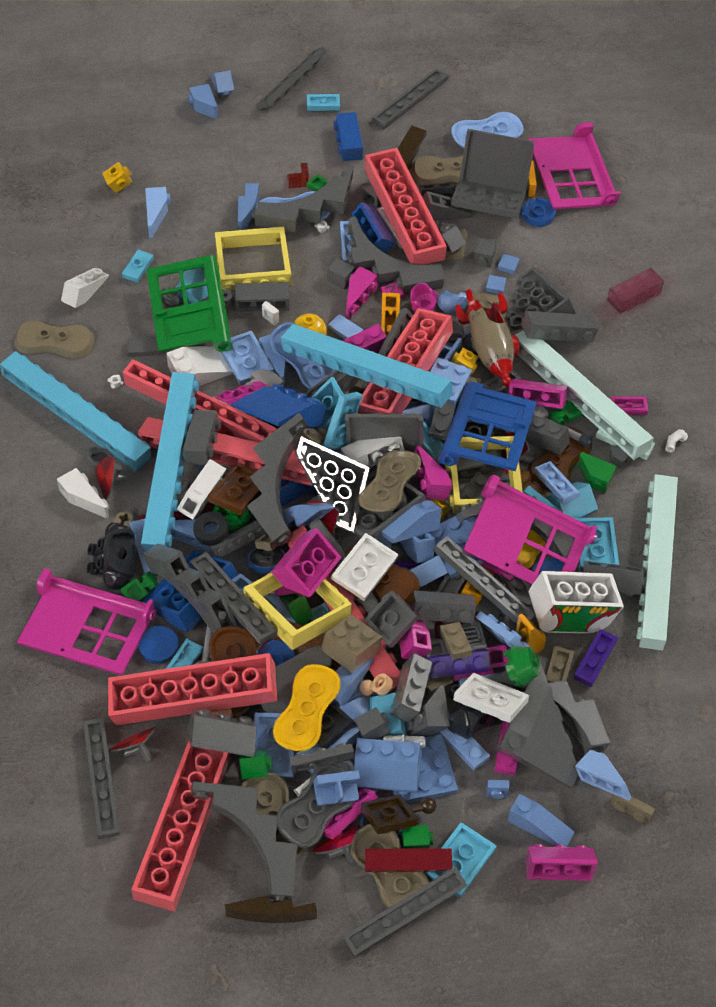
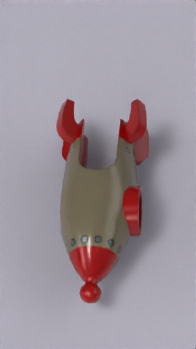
[456,288,519,387]

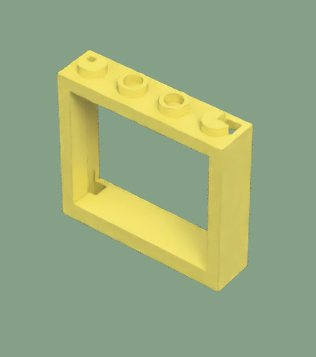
[215,227,291,291]
[445,436,523,514]
[244,573,352,650]

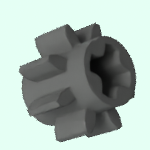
[161,287,180,309]
[449,320,464,343]

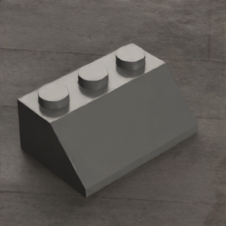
[187,709,256,757]

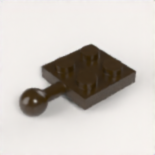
[361,794,437,835]

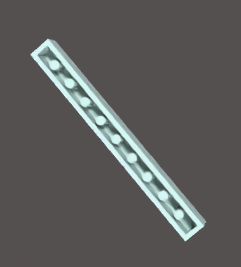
[515,330,654,460]
[636,474,678,651]

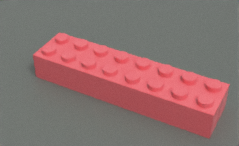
[364,148,447,265]
[357,308,453,414]
[108,653,277,725]
[131,740,231,912]

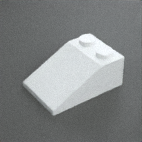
[166,346,232,386]

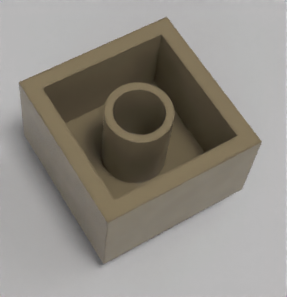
[321,614,382,673]

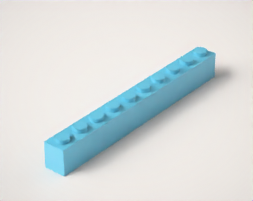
[281,324,453,408]
[0,351,152,472]
[141,372,199,552]

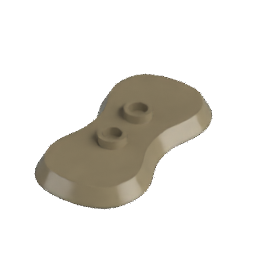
[411,156,463,185]
[14,320,95,359]
[358,450,421,514]
[241,773,306,858]
[350,824,429,908]

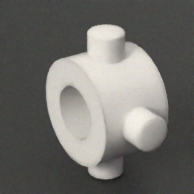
[314,220,329,233]
[108,375,124,389]

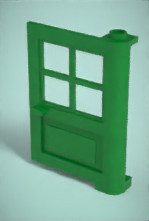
[146,255,234,353]

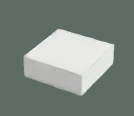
[262,301,279,325]

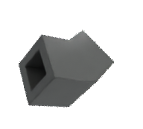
[609,445,629,469]

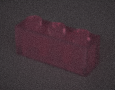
[607,268,664,314]

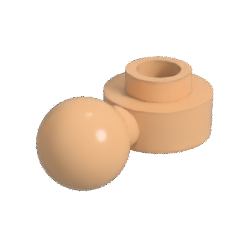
[359,673,393,696]

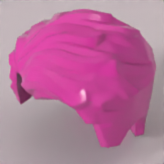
[410,283,438,312]

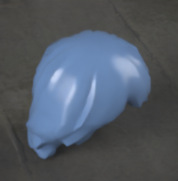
[438,290,468,315]

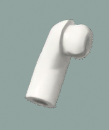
[665,429,688,453]

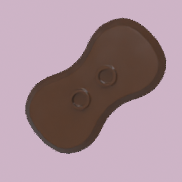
[527,426,592,491]
[345,541,419,605]
[209,626,257,718]

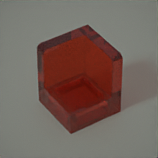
[287,163,309,188]

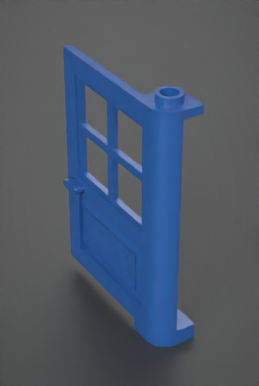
[438,382,537,471]

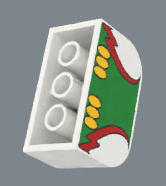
[529,571,624,633]

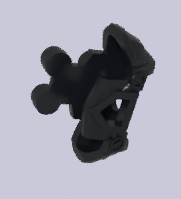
[86,522,135,590]
[447,679,505,739]

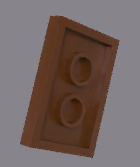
[208,462,261,516]

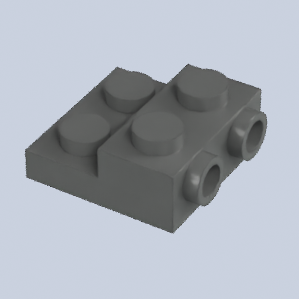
[364,590,419,648]

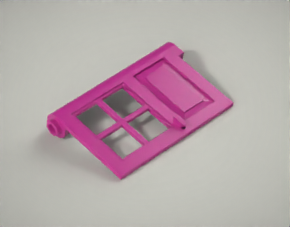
[528,122,621,209]
[463,475,597,585]
[17,568,156,676]

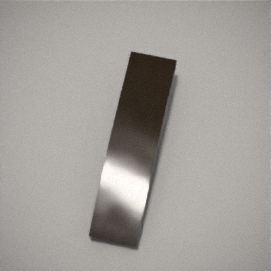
[398,125,427,170]
[225,895,317,923]

